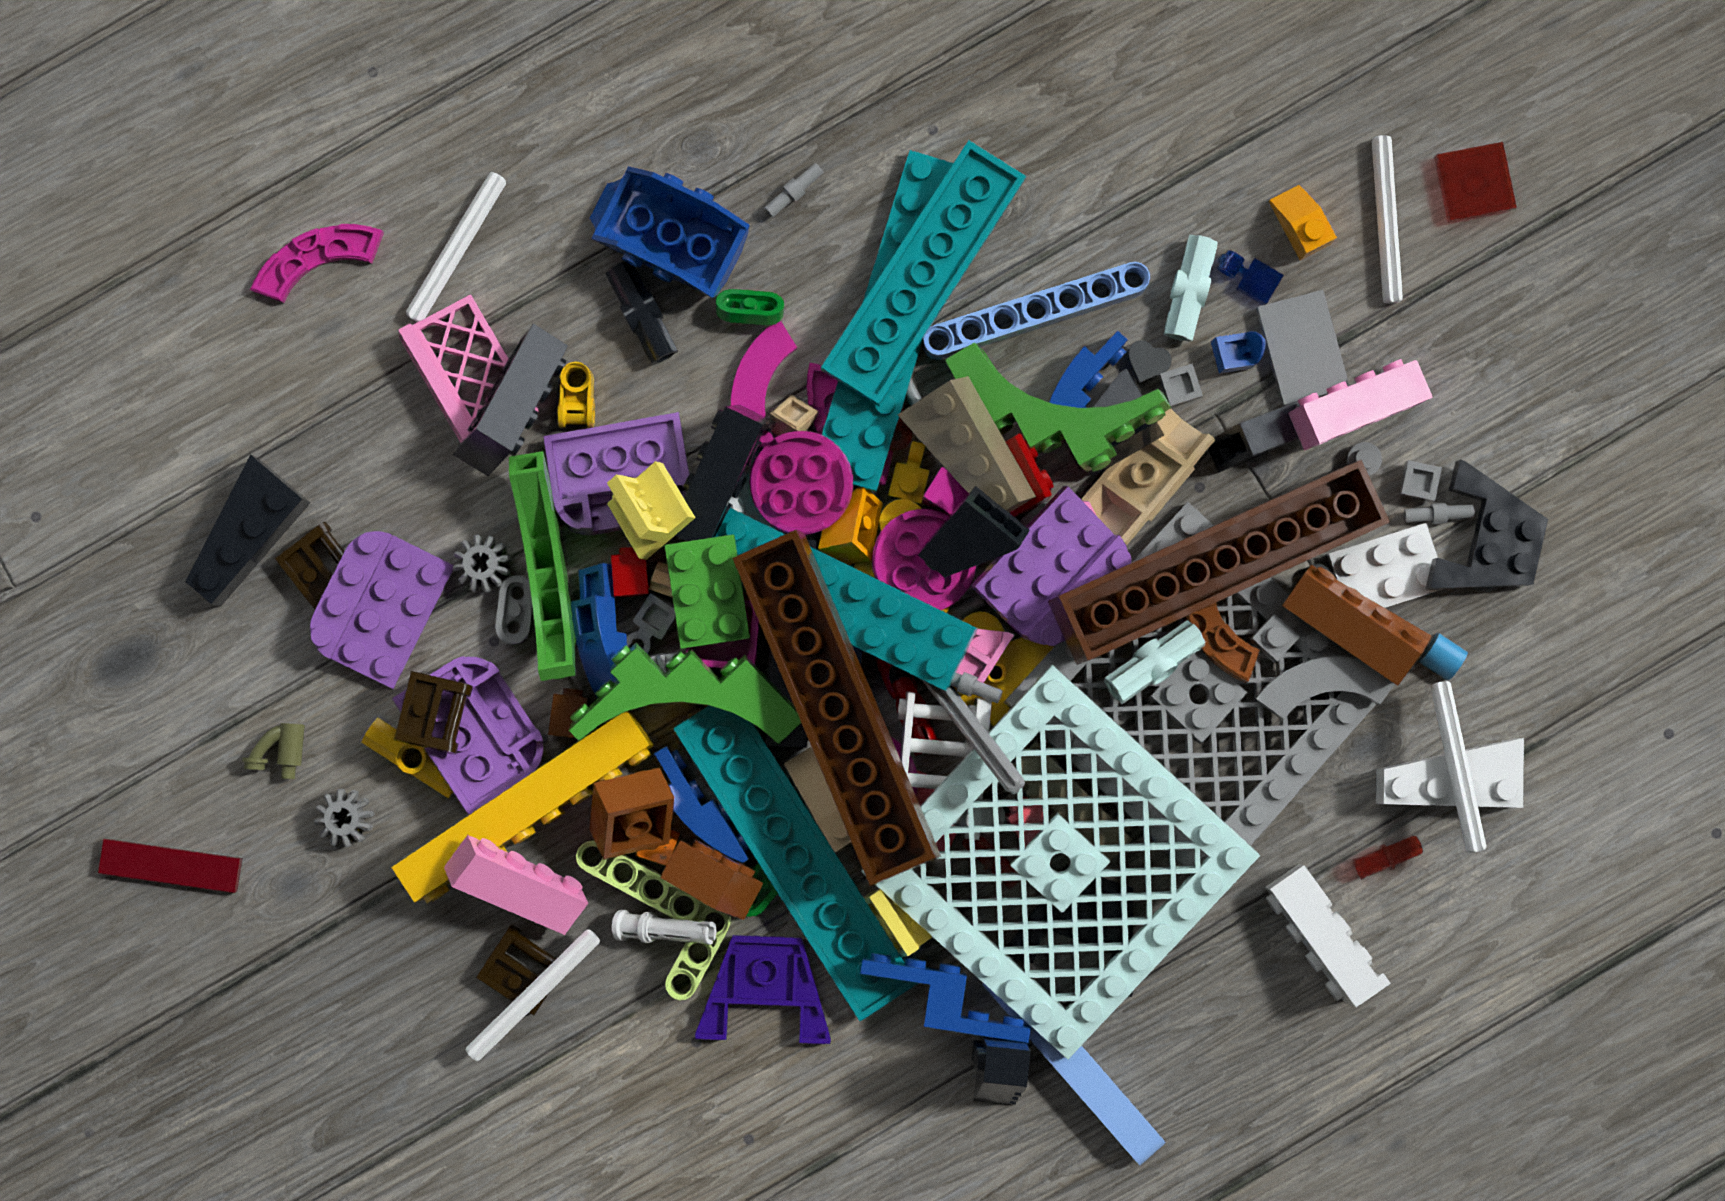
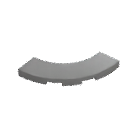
[1254,656,1395,720]

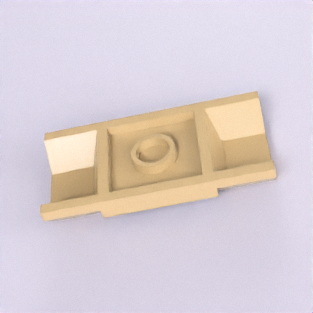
[1081,409,1215,545]

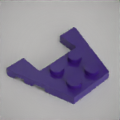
[695,935,831,1044]

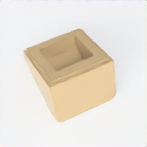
[770,395,818,436]

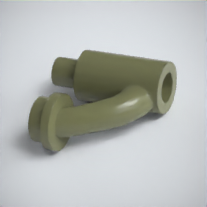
[241,723,305,779]

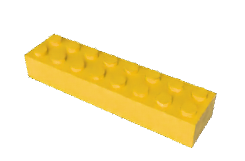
[391,711,655,904]

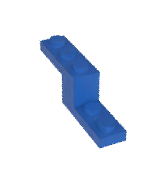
[860,953,1031,1043]

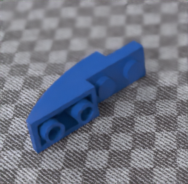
[1042,331,1128,453]
[571,563,627,699]
[654,746,750,863]

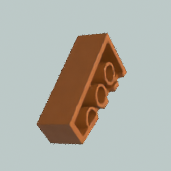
[1282,565,1432,686]

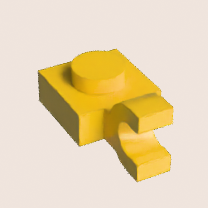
[888,441,930,504]

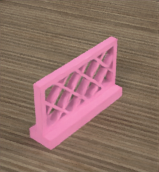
[398,294,539,443]

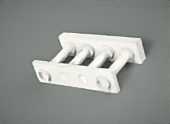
[898,691,992,840]

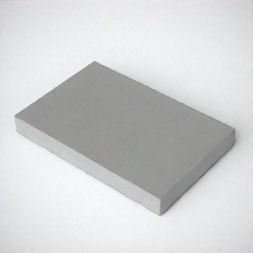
[1256,290,1350,407]

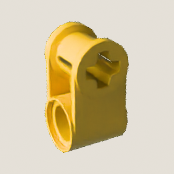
[558,362,595,428]

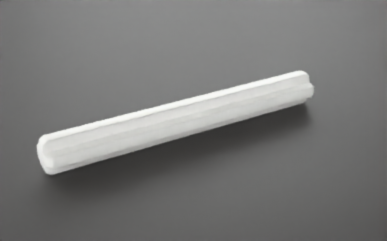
[1372,135,1403,304]
[406,172,506,322]
[1431,681,1486,853]
[465,929,600,1062]

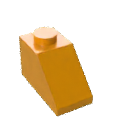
[1268,185,1337,261]
[818,487,883,565]

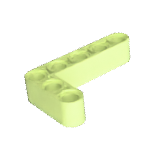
[576,840,731,1000]

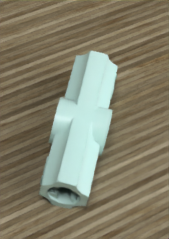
[1163,235,1218,342]
[1104,620,1206,704]

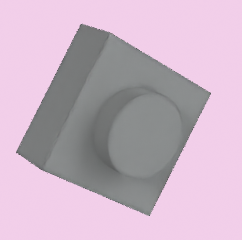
[1158,363,1203,407]
[1399,460,1442,502]
[1249,613,1300,663]

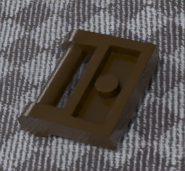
[275,521,345,610]
[394,671,473,755]
[476,925,557,1016]

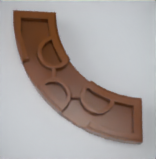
[1183,603,1260,683]

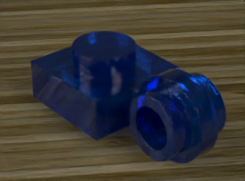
[1217,250,1284,305]

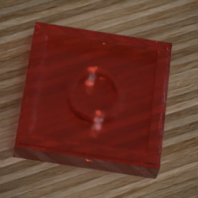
[1434,142,1517,223]

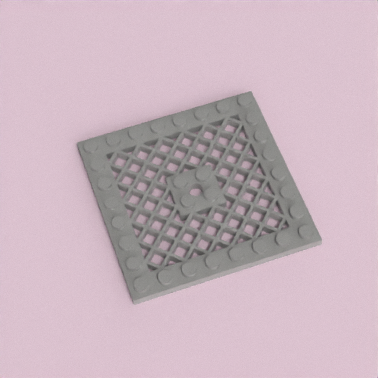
[1004,502,1376,875]

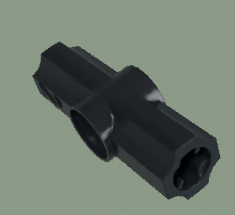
[605,262,678,365]

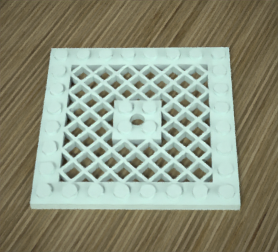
[861,664,1260,1059]

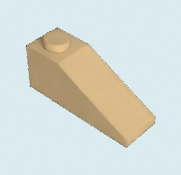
[784,747,852,852]

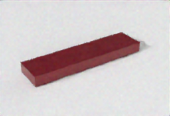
[98,839,243,893]

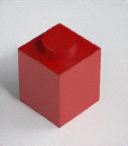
[611,547,651,598]

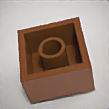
[589,768,674,860]
[660,840,763,920]

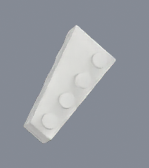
[1376,738,1524,808]
[1265,864,1391,1008]

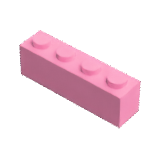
[1288,359,1433,451]
[444,835,588,935]

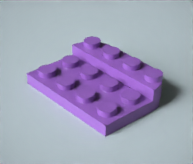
[543,412,689,535]
[971,486,1132,646]
[310,531,454,689]
[392,656,543,816]

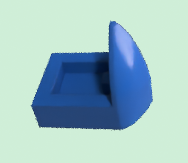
[1211,331,1266,374]

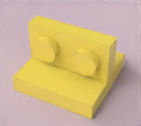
[607,461,695,560]
[863,888,932,957]

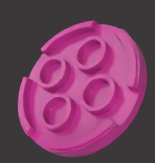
[749,431,853,535]
[872,509,976,610]

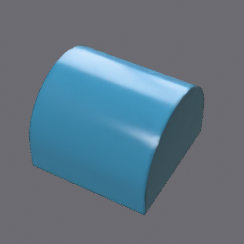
[1418,633,1468,680]

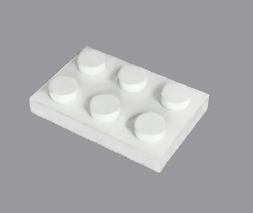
[1327,523,1443,608]

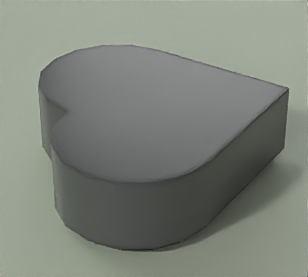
[1127,340,1172,384]

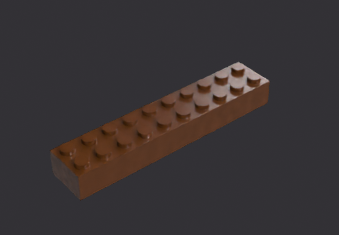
[1048,459,1390,665]
[733,529,941,886]

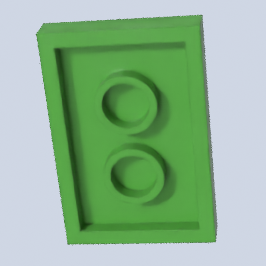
[665,534,750,649]

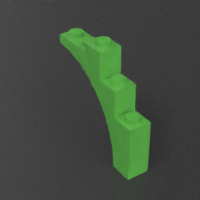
[945,342,1171,472]
[509,451,577,681]
[569,643,801,744]

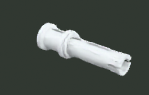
[612,909,716,945]

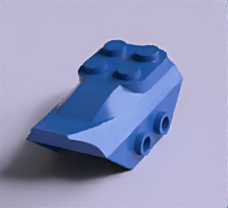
[589,166,750,298]

